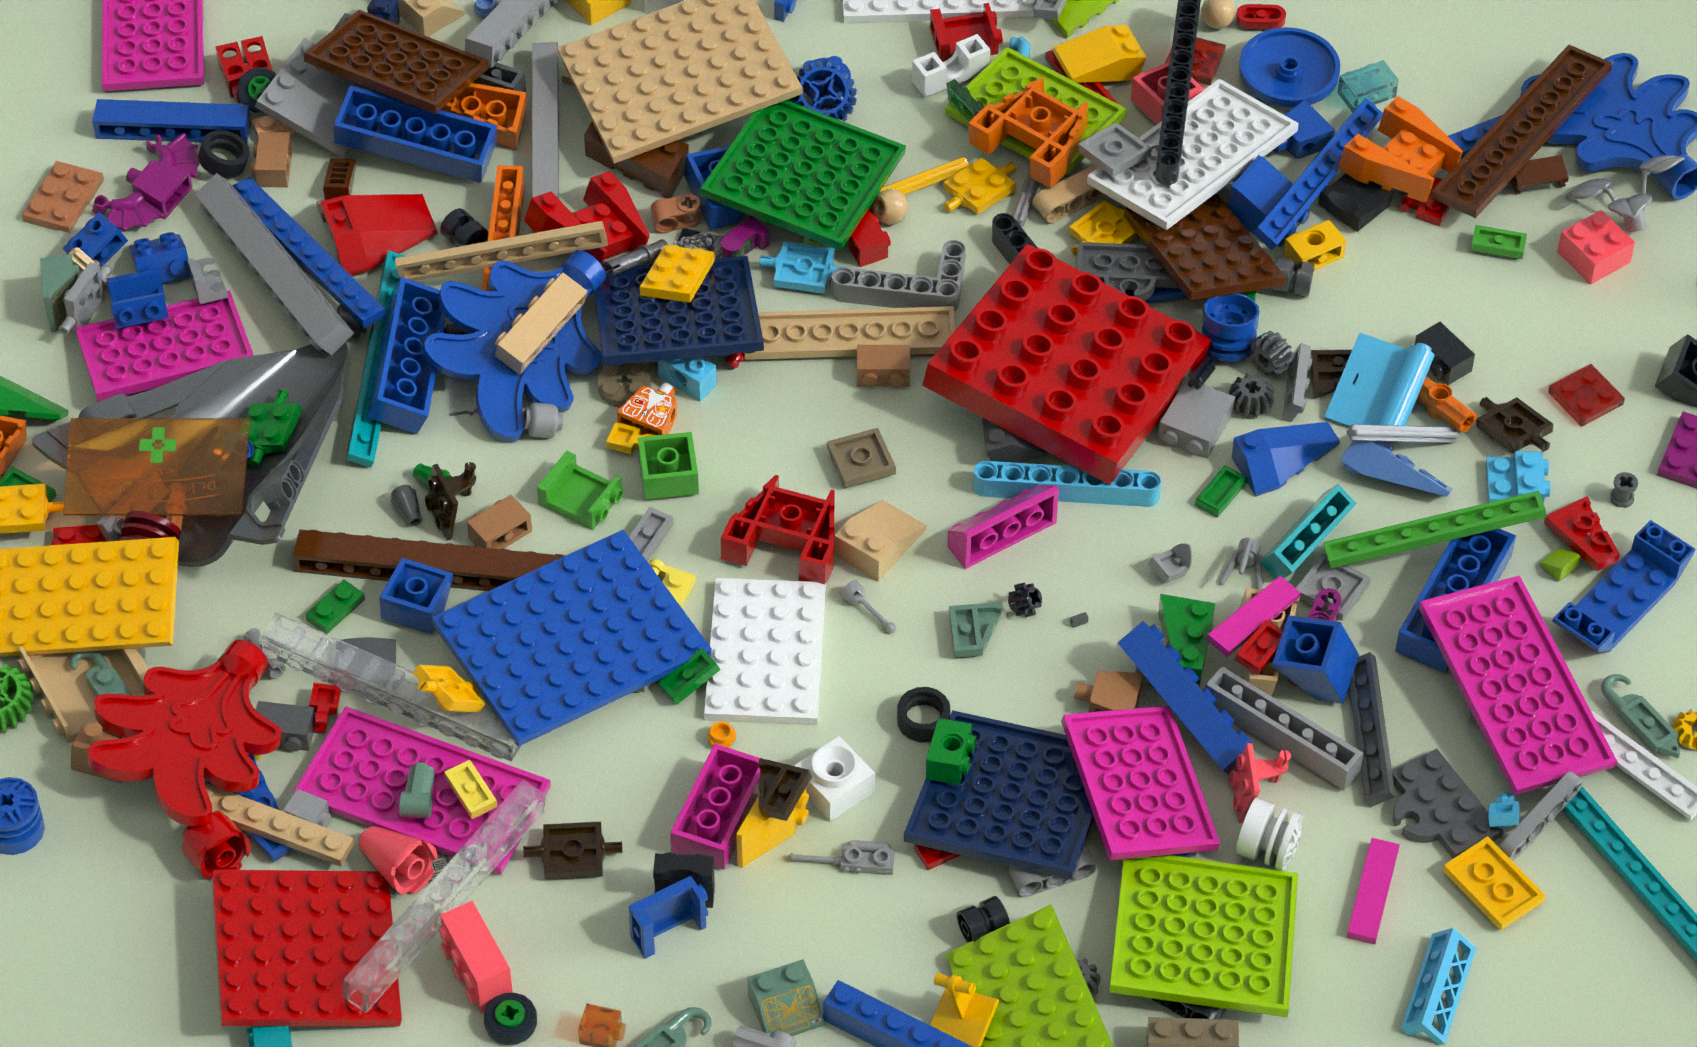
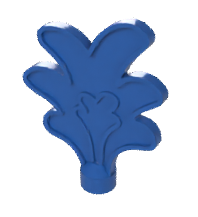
[1520,53,1697,200]
[422,250,606,442]

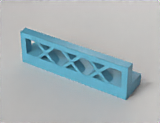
[1400,928,1476,1045]

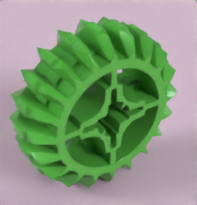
[0,664,34,733]

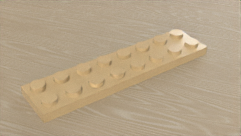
[745,306,955,360]

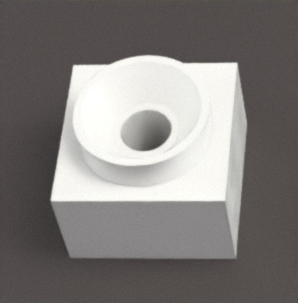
[794,736,875,822]

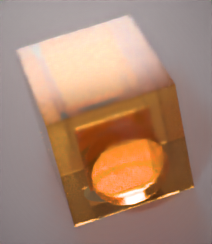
[578,1003,626,1047]

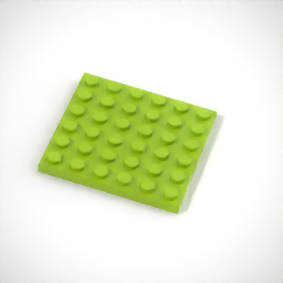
[1109,855,1298,1017]

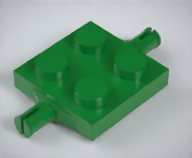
[239,389,302,468]

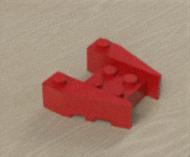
[524,171,650,265]
[721,475,835,585]

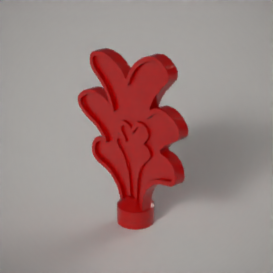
[87,640,282,827]

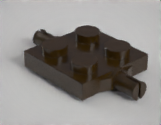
[1476,397,1553,454]
[523,822,623,879]

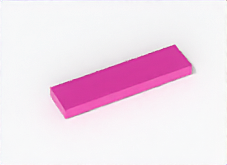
[1206,576,1301,657]
[1347,837,1400,944]

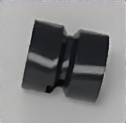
[440,208,489,247]
[956,896,1010,943]

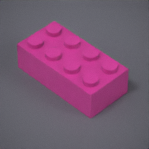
[670,743,760,870]

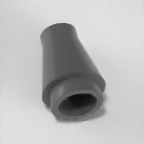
[391,485,423,527]

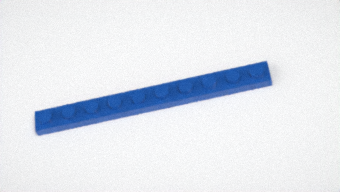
[1253,98,1383,251]
[233,177,386,328]

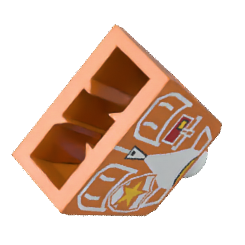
[617,383,677,436]

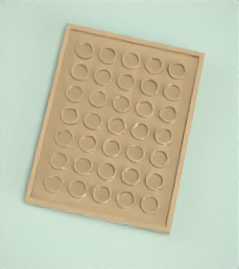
[557,0,803,164]

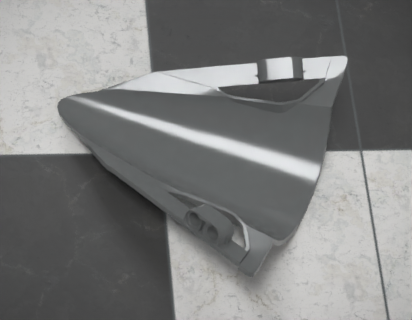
[32,342,348,567]

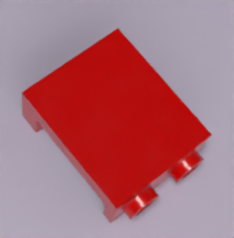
[930,3,1003,62]

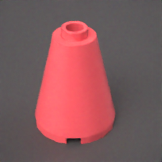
[358,826,438,895]

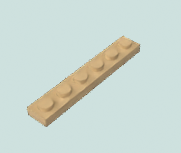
[205,783,355,867]

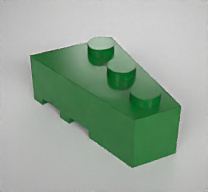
[1158,594,1215,687]

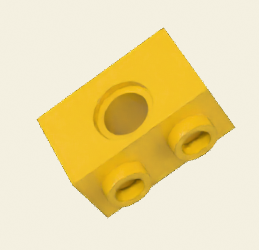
[1283,220,1346,270]

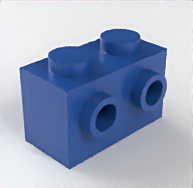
[62,212,128,268]

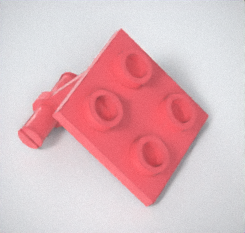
[1229,743,1291,823]

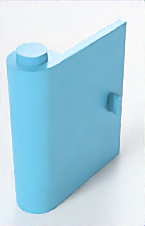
[1324,333,1435,443]

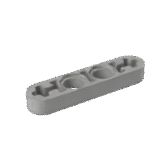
[1500,771,1584,861]

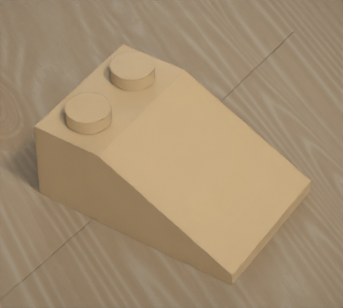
[834,500,927,581]

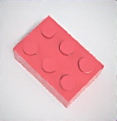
[438,901,513,1013]

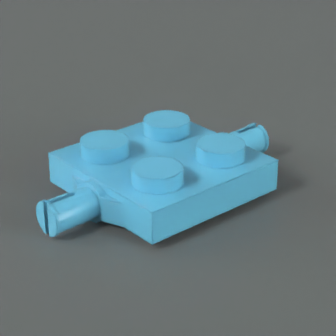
[760,241,849,294]

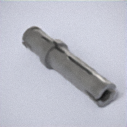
[602,239,668,278]

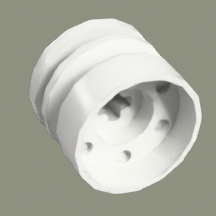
[1236,797,1304,871]

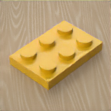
[640,245,715,302]
[1443,836,1546,931]

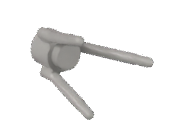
[1219,537,1263,590]

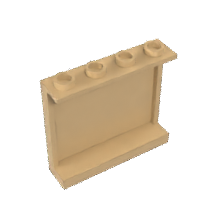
[17,646,148,743]

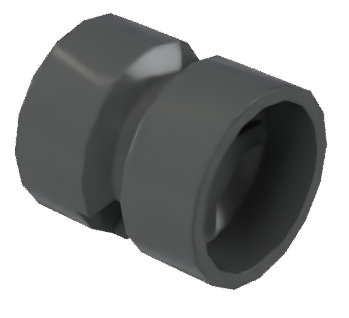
[1272,257,1315,297]

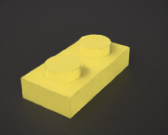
[444,760,497,819]

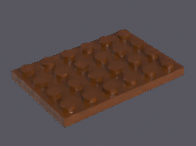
[304,10,489,114]
[1124,194,1286,301]

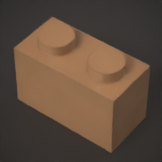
[251,132,293,187]
[857,344,910,387]
[467,495,532,549]

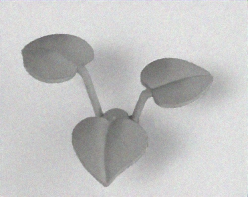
[1566,155,1685,232]

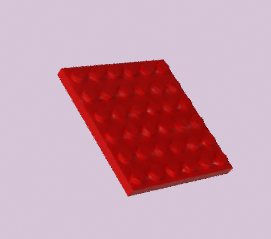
[211,870,402,1026]

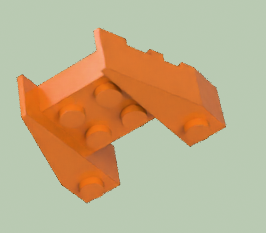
[968,78,1088,189]
[1338,96,1463,202]

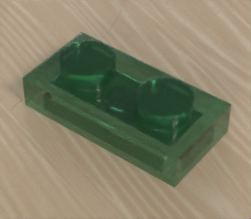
[946,79,984,122]

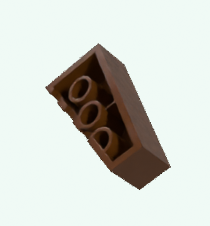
[584,122,689,199]

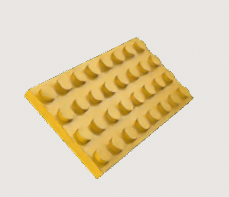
[0,537,179,657]

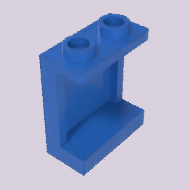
[107,268,169,329]
[629,876,708,959]

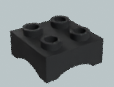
[1318,173,1393,232]
[653,852,715,908]

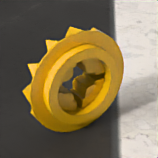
[1672,709,1697,750]

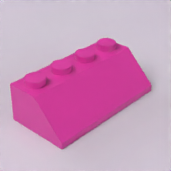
[947,484,1059,569]

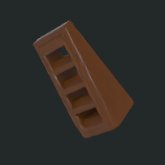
[323,158,356,199]

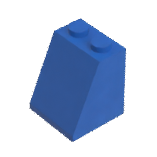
[1229,155,1310,247]
[1272,615,1359,704]

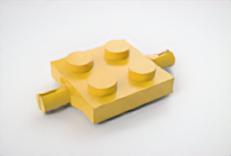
[943,158,1016,215]
[1069,200,1139,257]
[0,483,66,534]
[413,664,485,713]

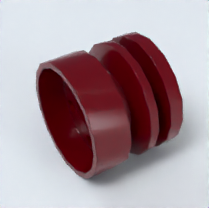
[117,511,182,541]

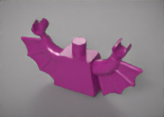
[92,133,200,231]

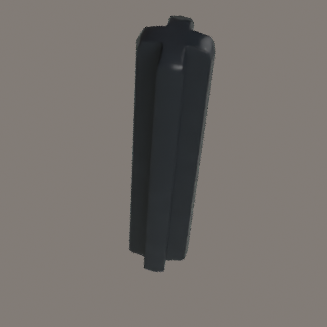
[1187,356,1218,390]

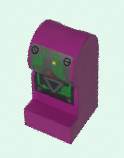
[721,216,770,258]

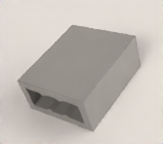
[1158,378,1235,458]

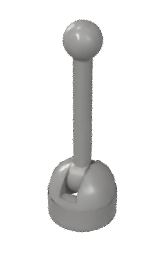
[841,580,896,633]

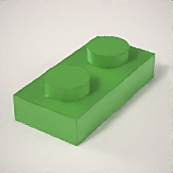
[1471,225,1527,259]

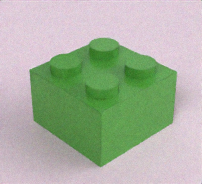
[638,432,699,500]

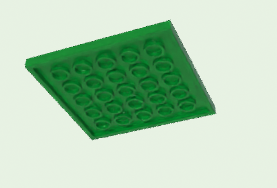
[700,100,906,250]

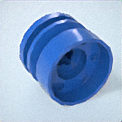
[1202,293,1259,362]
[0,777,45,855]

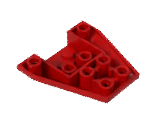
[316,194,437,276]

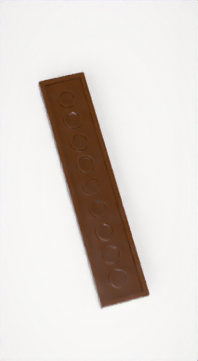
[1432,45,1612,218]

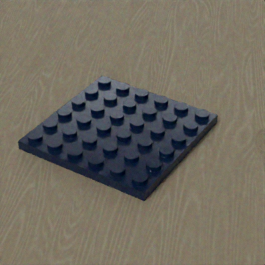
[594,256,764,366]
[904,710,1094,880]

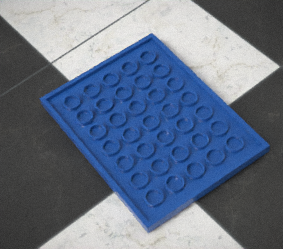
[431,530,712,747]

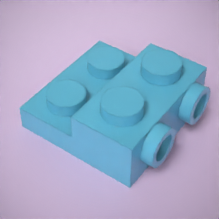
[1486,451,1550,503]

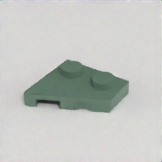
[949,602,1003,657]

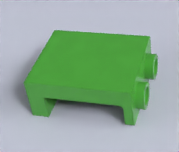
[537,450,624,530]

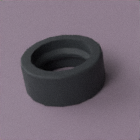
[198,130,250,178]
[897,687,951,742]

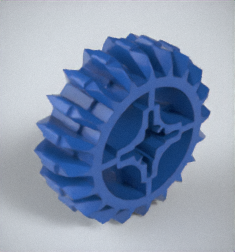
[789,61,857,122]

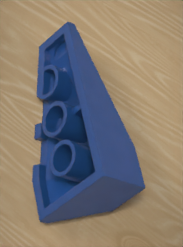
[1231,422,1340,497]

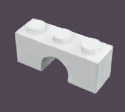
[912,34,990,98]

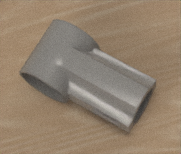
[732,1025,796,1047]

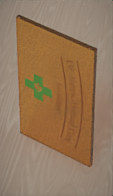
[63,418,250,516]

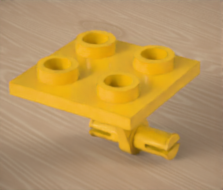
[930,973,999,1047]

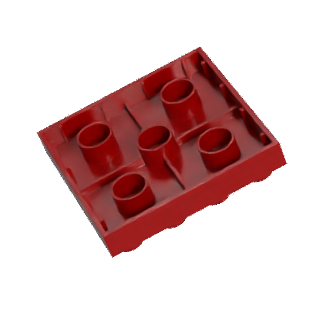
[922,243,1212,485]

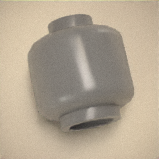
[523,402,563,439]

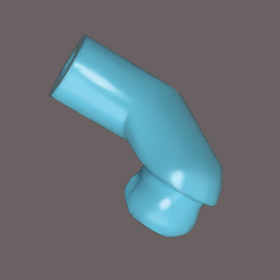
[1009,36,1030,58]

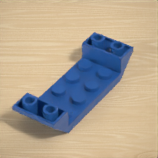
[1552,520,1696,652]

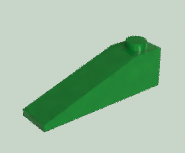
[0,376,69,420]

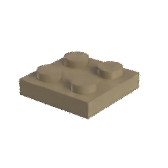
[827,428,896,488]

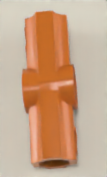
[1417,377,1477,433]

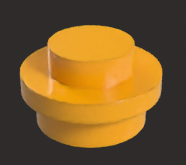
[707,721,736,747]

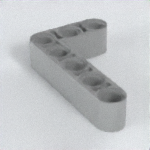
[832,240,966,312]

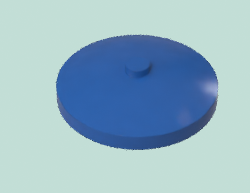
[1239,27,1340,107]

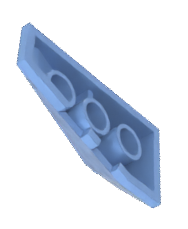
[1341,441,1452,497]

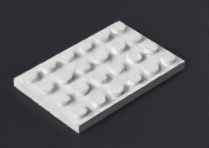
[704,578,826,725]

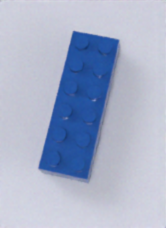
[334,85,497,183]
[367,277,446,434]
[1395,528,1516,673]

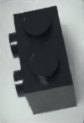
[1414,321,1475,385]

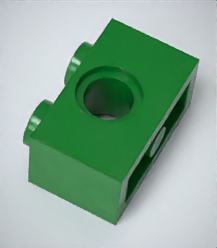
[926,718,976,785]

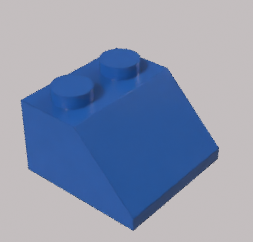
[379,558,453,634]

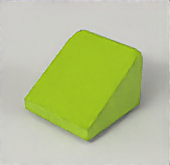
[1539,548,1581,581]

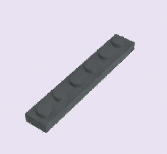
[1349,652,1396,807]

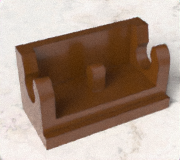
[1511,155,1569,195]

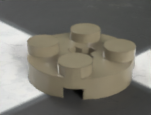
[597,363,651,408]

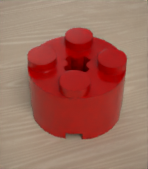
[182,811,251,880]

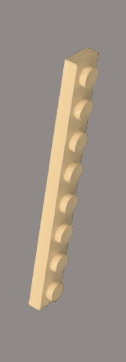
[395,221,608,281]

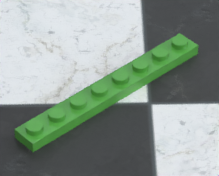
[1323,491,1547,569]

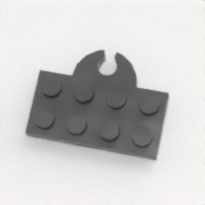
[1077,242,1180,300]
[1392,749,1503,859]

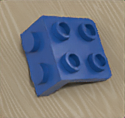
[129,232,191,283]

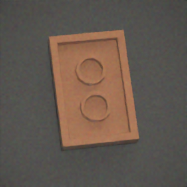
[22,161,104,234]

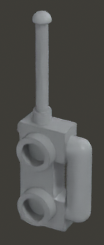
[788,840,895,875]

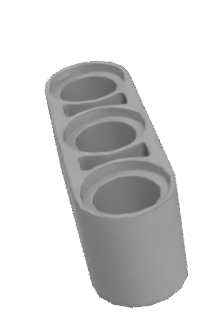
[1008,843,1097,897]

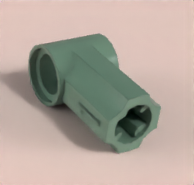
[399,762,435,819]

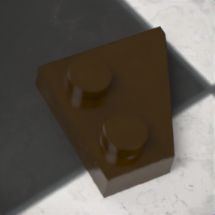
[1310,350,1358,398]
[759,758,812,821]

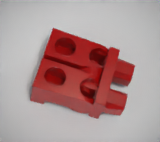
[215,36,272,103]

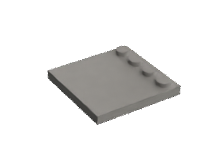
[255,38,381,158]

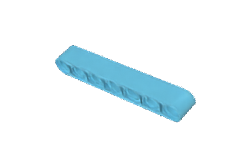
[973,461,1161,507]

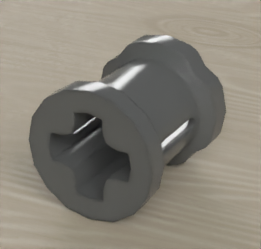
[1610,472,1638,508]

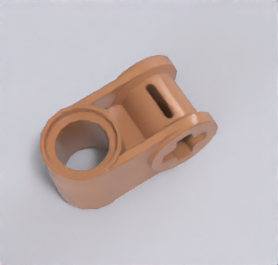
[650,194,702,233]

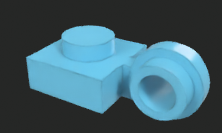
[1488,791,1520,828]

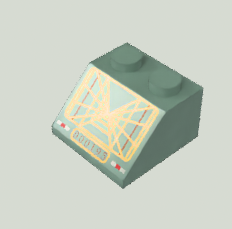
[40,254,80,332]
[748,959,825,1036]

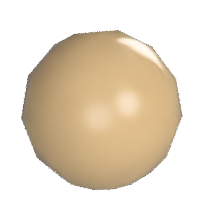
[1201,0,1235,29]
[872,189,909,225]

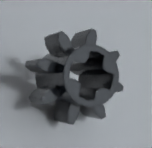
[1008,582,1042,617]

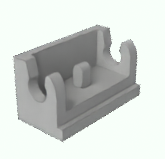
[187,257,228,304]

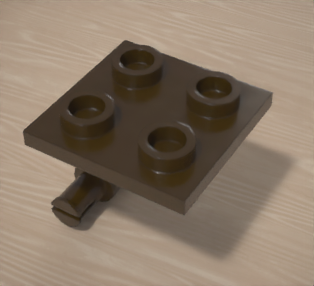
[425,462,476,541]

